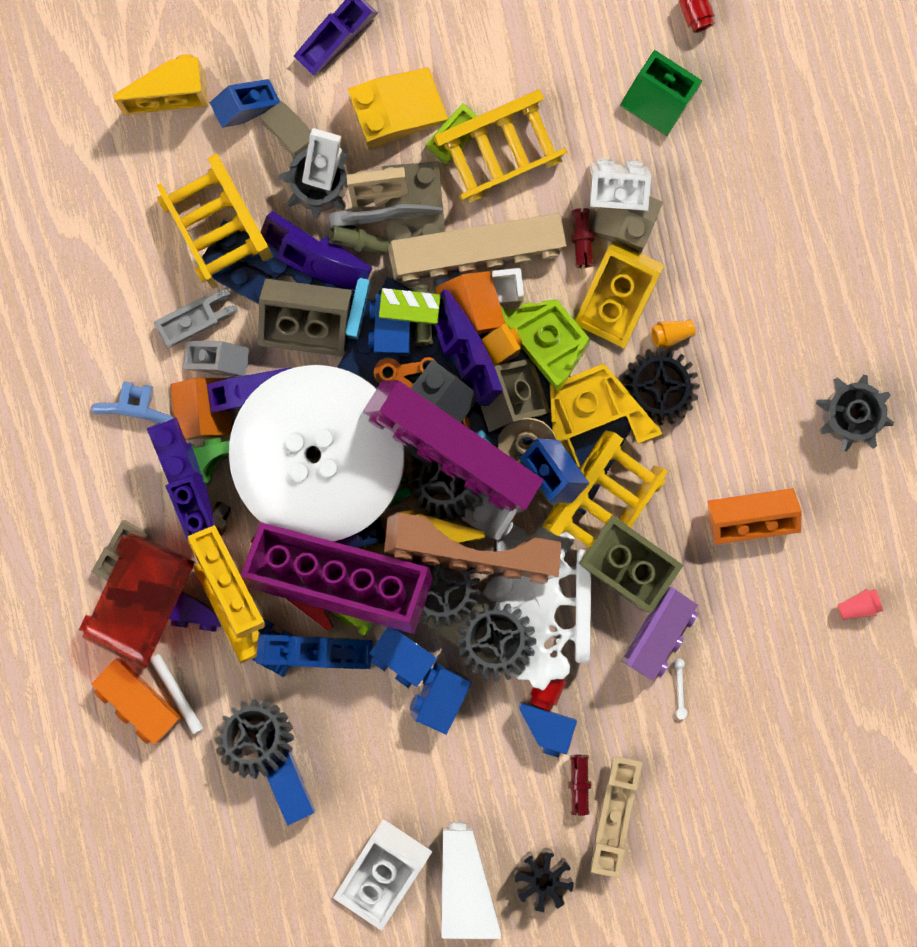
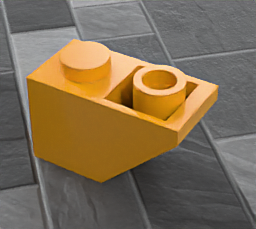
[481,323,522,366]

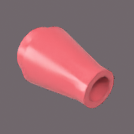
[837,588,883,620]

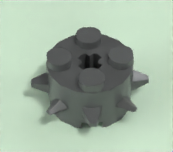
[278,149,349,219]
[816,374,894,452]

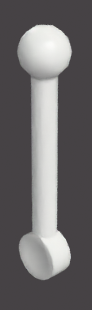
[673,658,688,719]

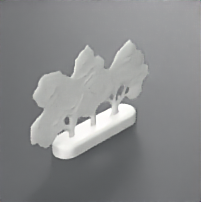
[482,520,591,690]

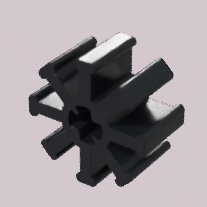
[514,848,574,912]

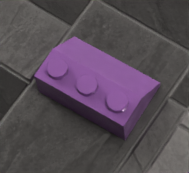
[621,587,699,681]

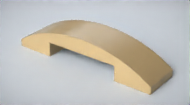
[590,756,643,879]

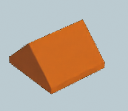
[435,271,505,335]
[170,378,233,440]

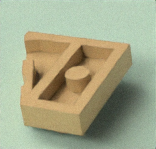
[346,167,408,212]

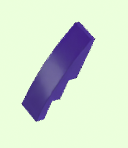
[435,290,503,406]

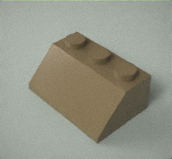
[258,278,352,357]

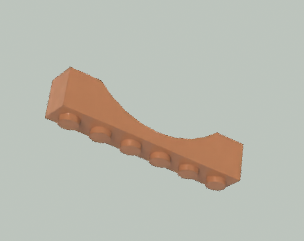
[384,512,561,584]

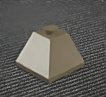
[590,196,663,253]
[480,359,551,432]

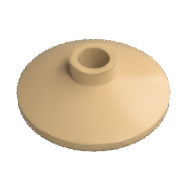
[498,418,556,460]

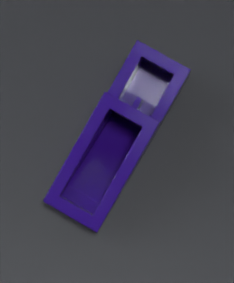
[293,0,378,76]

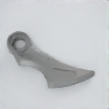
[329,204,443,230]

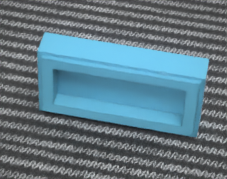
[346,278,371,340]

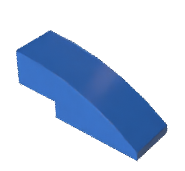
[254,733,316,826]

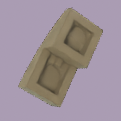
[259,101,311,157]
[91,520,149,586]

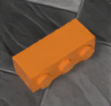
[707,488,802,545]
[91,658,183,745]

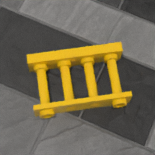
[433,89,567,203]
[156,153,274,289]
[541,430,668,548]
[187,525,265,664]

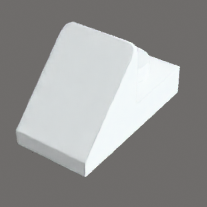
[302,128,342,191]

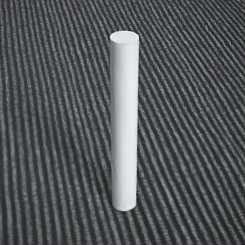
[149,654,203,734]

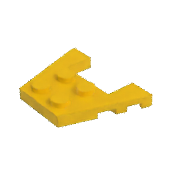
[550,363,662,467]

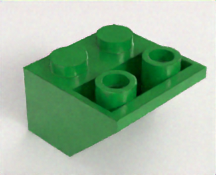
[620,49,702,136]

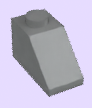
[183,341,249,376]

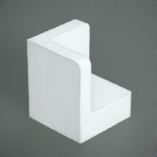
[491,268,524,304]

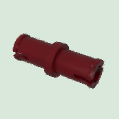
[571,208,594,269]
[568,754,592,816]

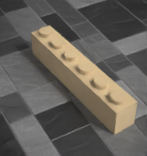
[388,213,567,283]

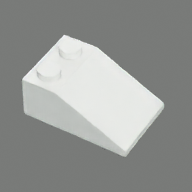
[333,819,432,931]

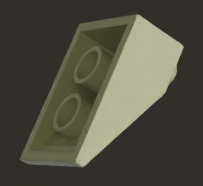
[579,515,684,614]

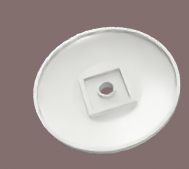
[229,365,405,541]

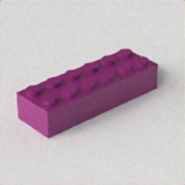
[363,380,544,512]
[241,522,433,634]

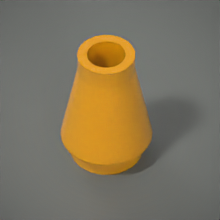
[651,319,696,349]

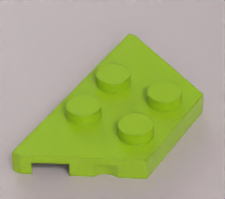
[500,299,590,391]

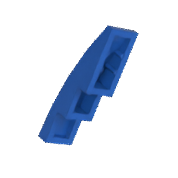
[256,634,373,669]

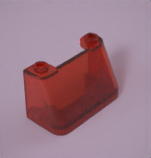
[79,531,195,669]

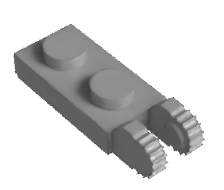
[154,289,238,349]

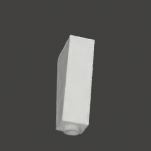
[442,822,501,939]

